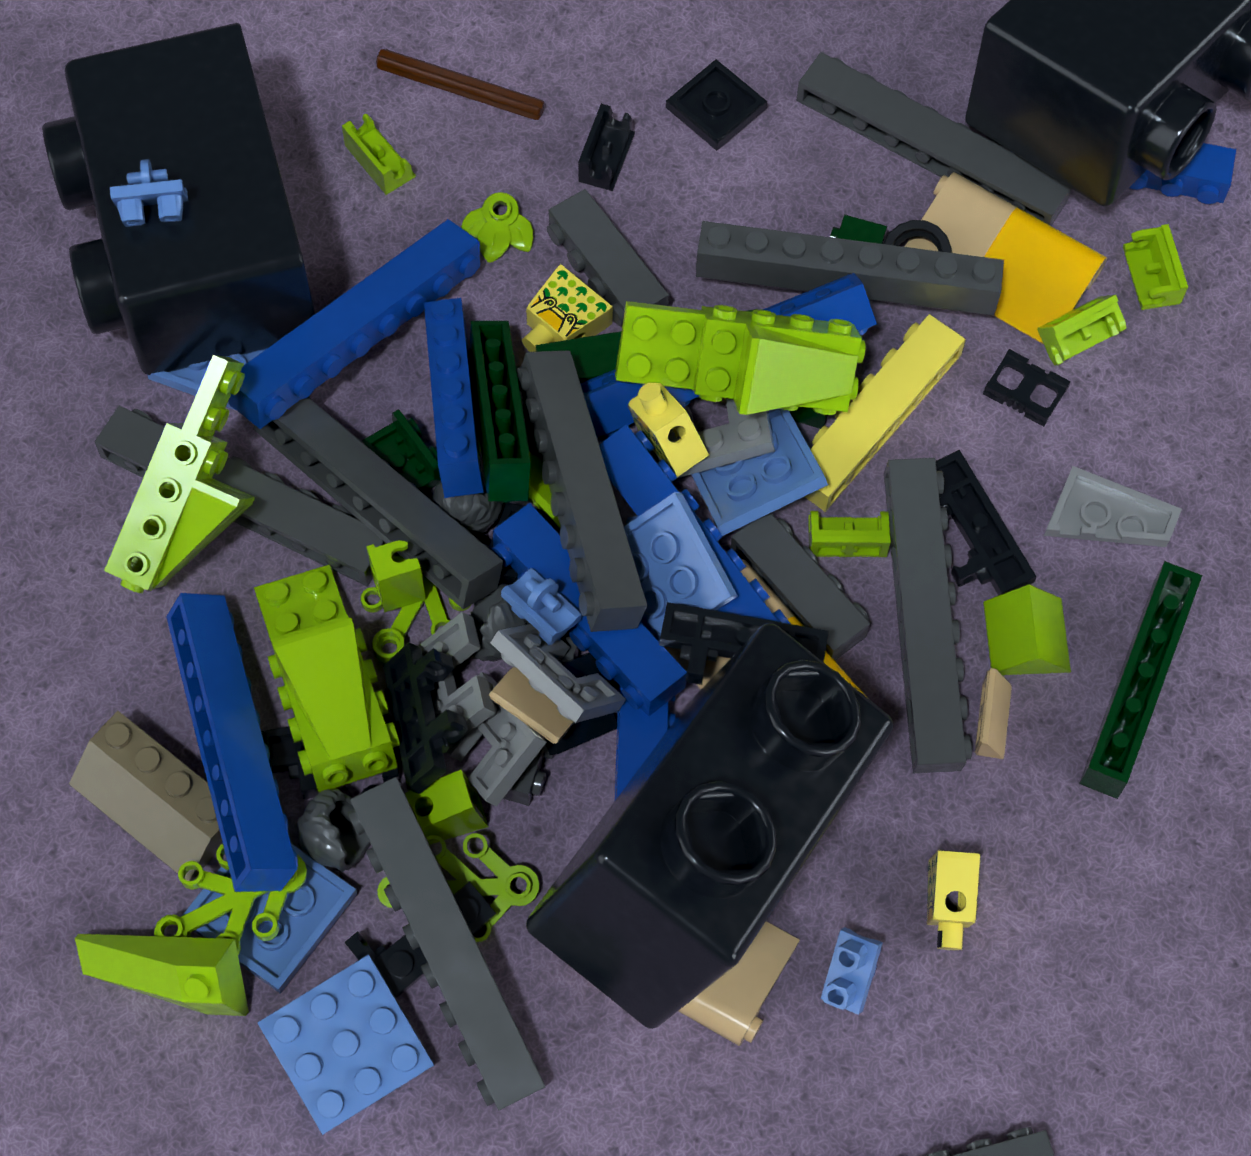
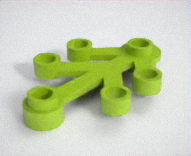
[360,555,472,663]
[377,833,539,942]
[154,844,307,955]

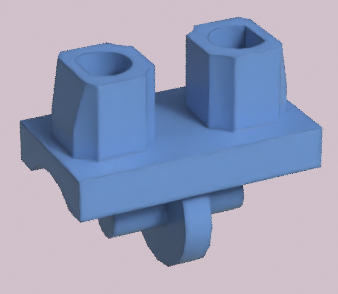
[110,159,188,227]
[501,568,582,645]
[820,927,883,1015]

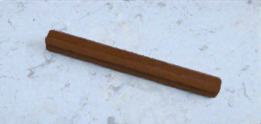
[376,48,544,120]

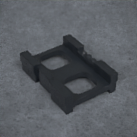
[983,349,1071,427]

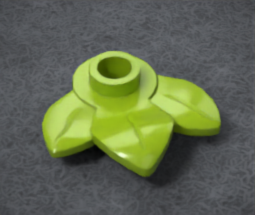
[461,192,533,263]

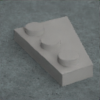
[1044,466,1182,547]

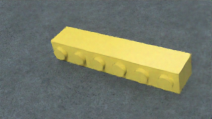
[804,314,966,512]

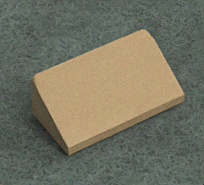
[488,667,574,744]
[975,668,1012,759]

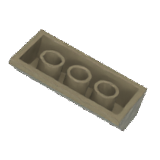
[69,710,223,881]

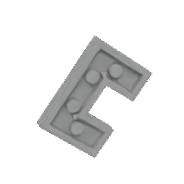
[657,398,775,478]
[418,612,495,747]
[490,624,626,723]
[447,672,547,807]

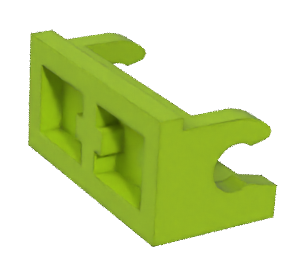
[342,114,416,195]
[1123,224,1188,310]
[1037,294,1126,365]
[808,511,891,557]
[366,540,426,613]

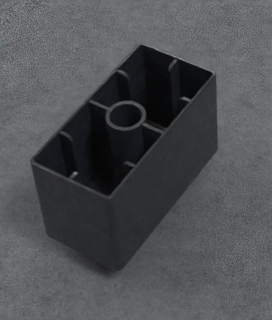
[965,0,1251,207]
[42,23,315,375]
[526,623,894,1029]

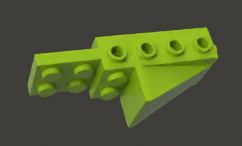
[615,301,866,415]
[104,355,255,593]
[254,564,400,793]

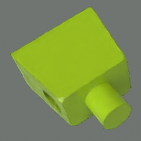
[405,770,489,845]

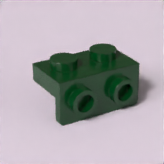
[362,409,441,493]

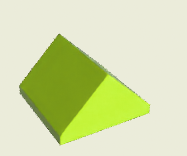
[983,584,1071,675]

